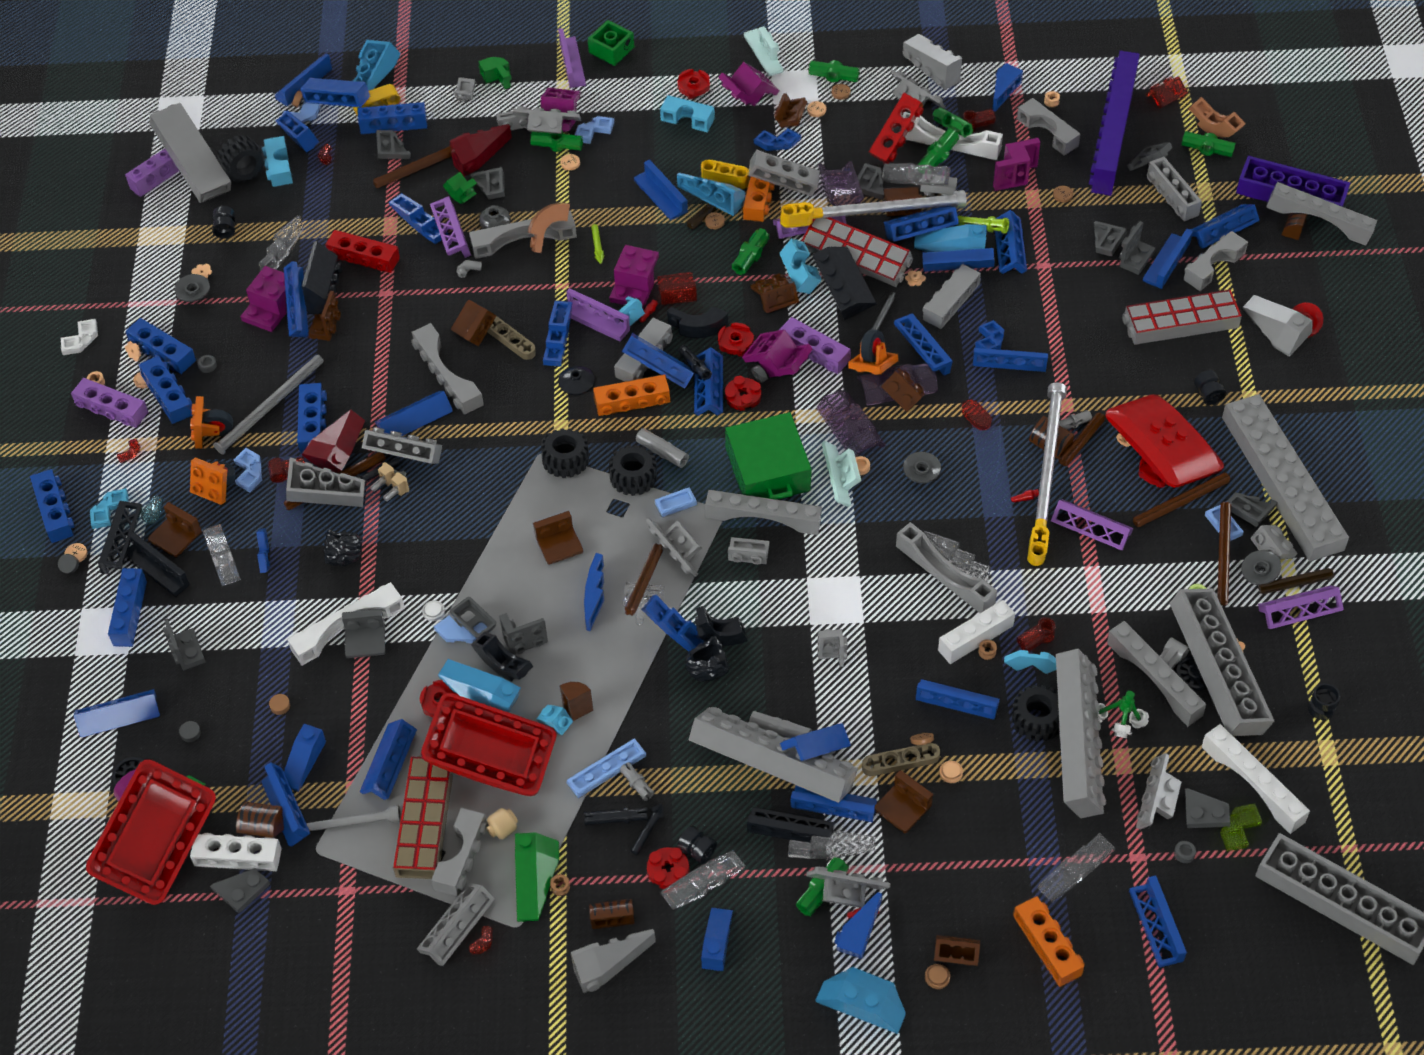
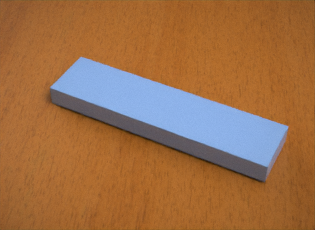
[566,738,646,798]

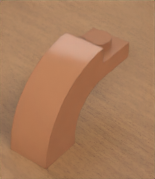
[1189,97,1246,138]
[528,203,570,253]

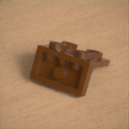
[884,187,922,216]
[751,274,799,313]
[308,291,341,341]
[451,300,497,347]
[148,502,202,557]
[533,511,583,565]
[875,770,933,833]

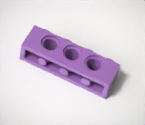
[125,148,179,197]
[779,317,851,374]
[71,378,148,428]

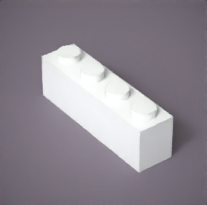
[938,600,1015,664]

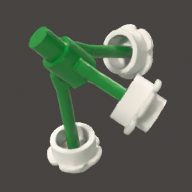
[1098,691,1149,738]

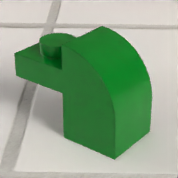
[478,57,512,89]
[443,172,477,204]

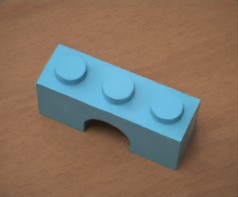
[660,95,715,132]
[262,136,293,187]
[779,239,822,294]

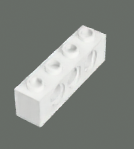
[190,833,282,871]

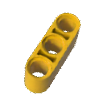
[352,84,401,116]
[701,160,749,189]

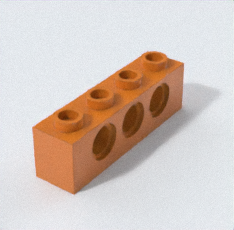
[743,177,775,222]
[593,374,670,416]
[1013,896,1084,987]

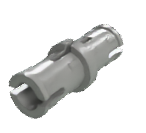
[1059,410,1092,430]
[620,762,654,801]

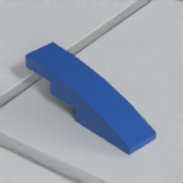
[389,193,448,244]
[543,301,573,367]
[584,553,604,631]
[641,594,704,652]

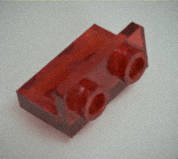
[1146,76,1188,109]

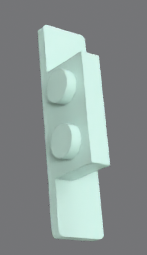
[744,26,783,76]
[822,441,861,507]

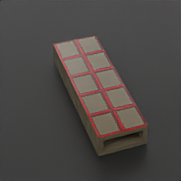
[393,755,453,879]

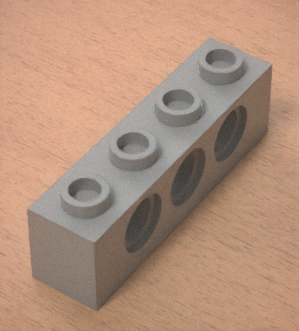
[748,149,820,197]

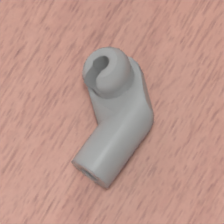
[456,260,482,278]

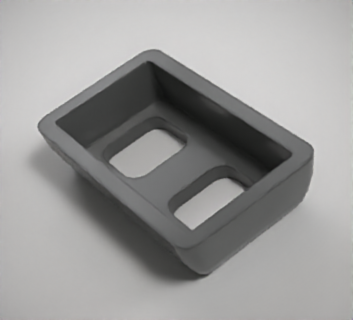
[450,597,497,639]

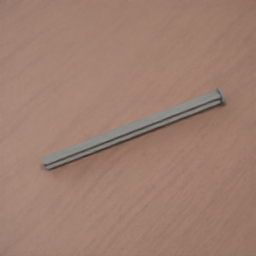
[213,355,324,455]

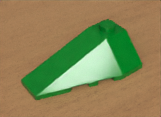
[515,832,559,922]

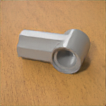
[1160,637,1190,670]

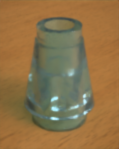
[141,496,163,524]

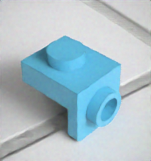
[619,296,645,326]
[536,704,573,735]

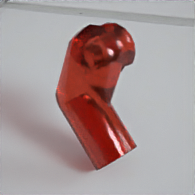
[317,144,332,165]
[117,439,141,463]
[469,926,493,955]

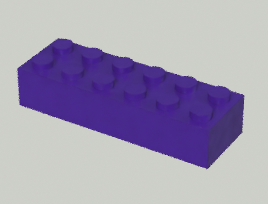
[1236,156,1351,207]

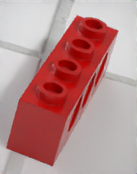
[869,93,924,165]
[325,230,400,273]

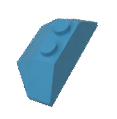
[816,967,906,1034]

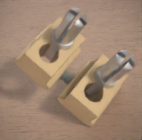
[370,462,409,501]

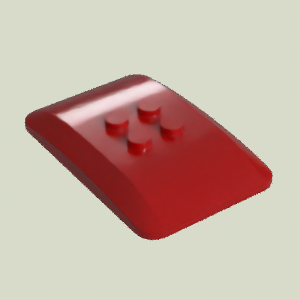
[1105,394,1224,488]
[421,693,557,796]
[86,760,216,905]

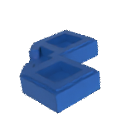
[754,128,801,151]
[975,320,1004,356]
[256,528,270,573]

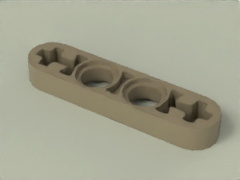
[488,316,536,360]
[862,743,940,776]

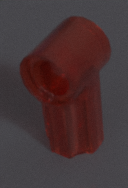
[963,109,996,133]
[268,456,305,483]
[1017,618,1055,652]

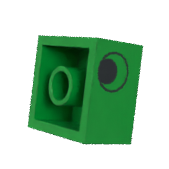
[588,20,634,66]

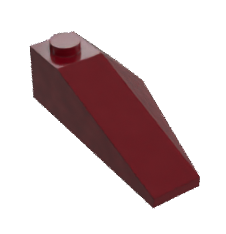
[450,124,512,177]
[302,410,365,473]

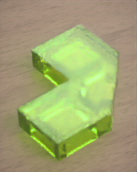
[1221,804,1262,851]

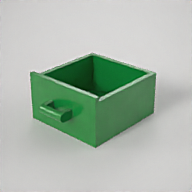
[725,412,812,500]

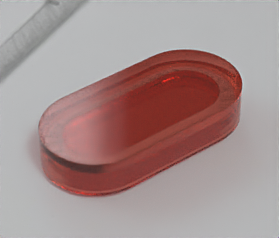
[961,400,992,430]

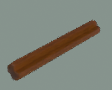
[1059,412,1105,466]

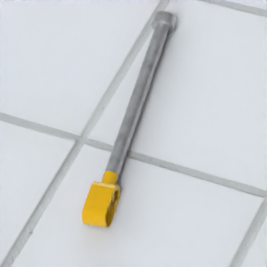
[780,190,967,228]
[1027,382,1067,566]

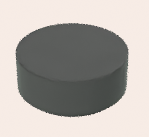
[198,355,217,373]
[751,365,768,383]
[58,554,79,574]
[179,721,201,742]
[1174,841,1196,863]

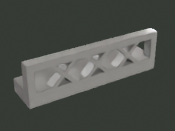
[417,883,495,966]

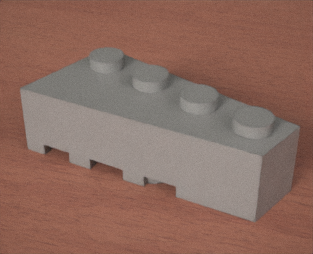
[903,34,962,90]
[286,457,365,507]

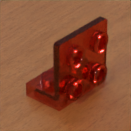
[657,272,697,305]

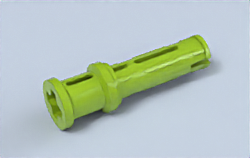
[957,216,1009,234]

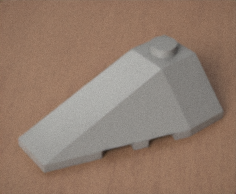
[1243,295,1312,357]
[571,929,656,993]

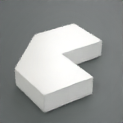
[61,319,98,355]

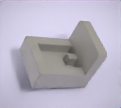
[453,77,476,102]

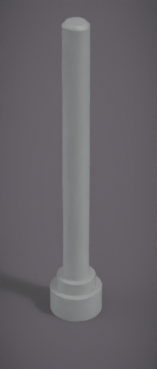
[306,805,401,831]

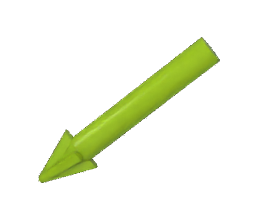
[591,224,604,264]

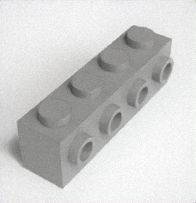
[1147,157,1202,221]
[362,427,442,464]

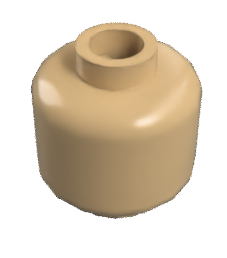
[486,808,518,840]

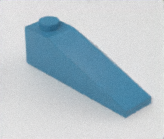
[353,40,401,91]
[677,173,745,216]
[914,224,987,252]
[438,659,521,712]

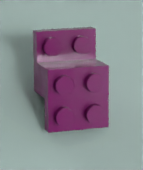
[718,62,780,106]
[541,87,581,132]
[993,138,1041,191]
[609,245,659,309]
[241,266,287,332]
[742,329,813,377]

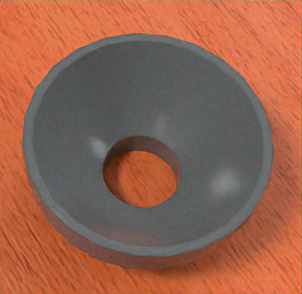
[479,205,511,229]

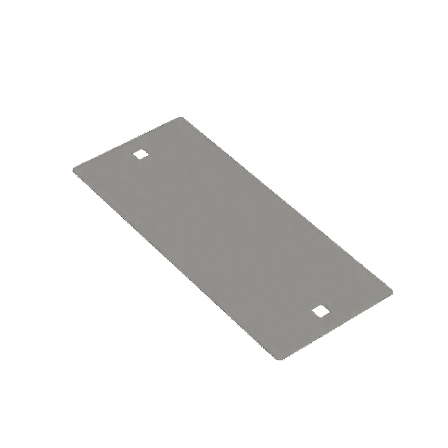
[316,453,722,928]

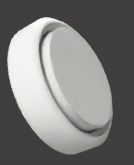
[422,600,445,621]

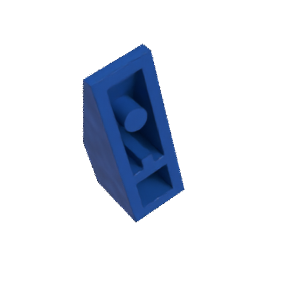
[993,63,1023,111]
[275,110,319,153]
[284,724,326,792]
[834,892,883,959]
[701,908,733,971]

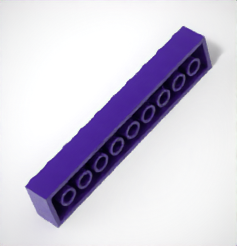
[1089,51,1140,196]

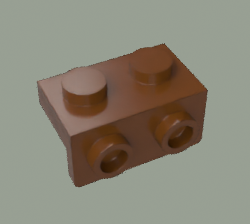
[774,93,807,128]
[881,368,925,412]

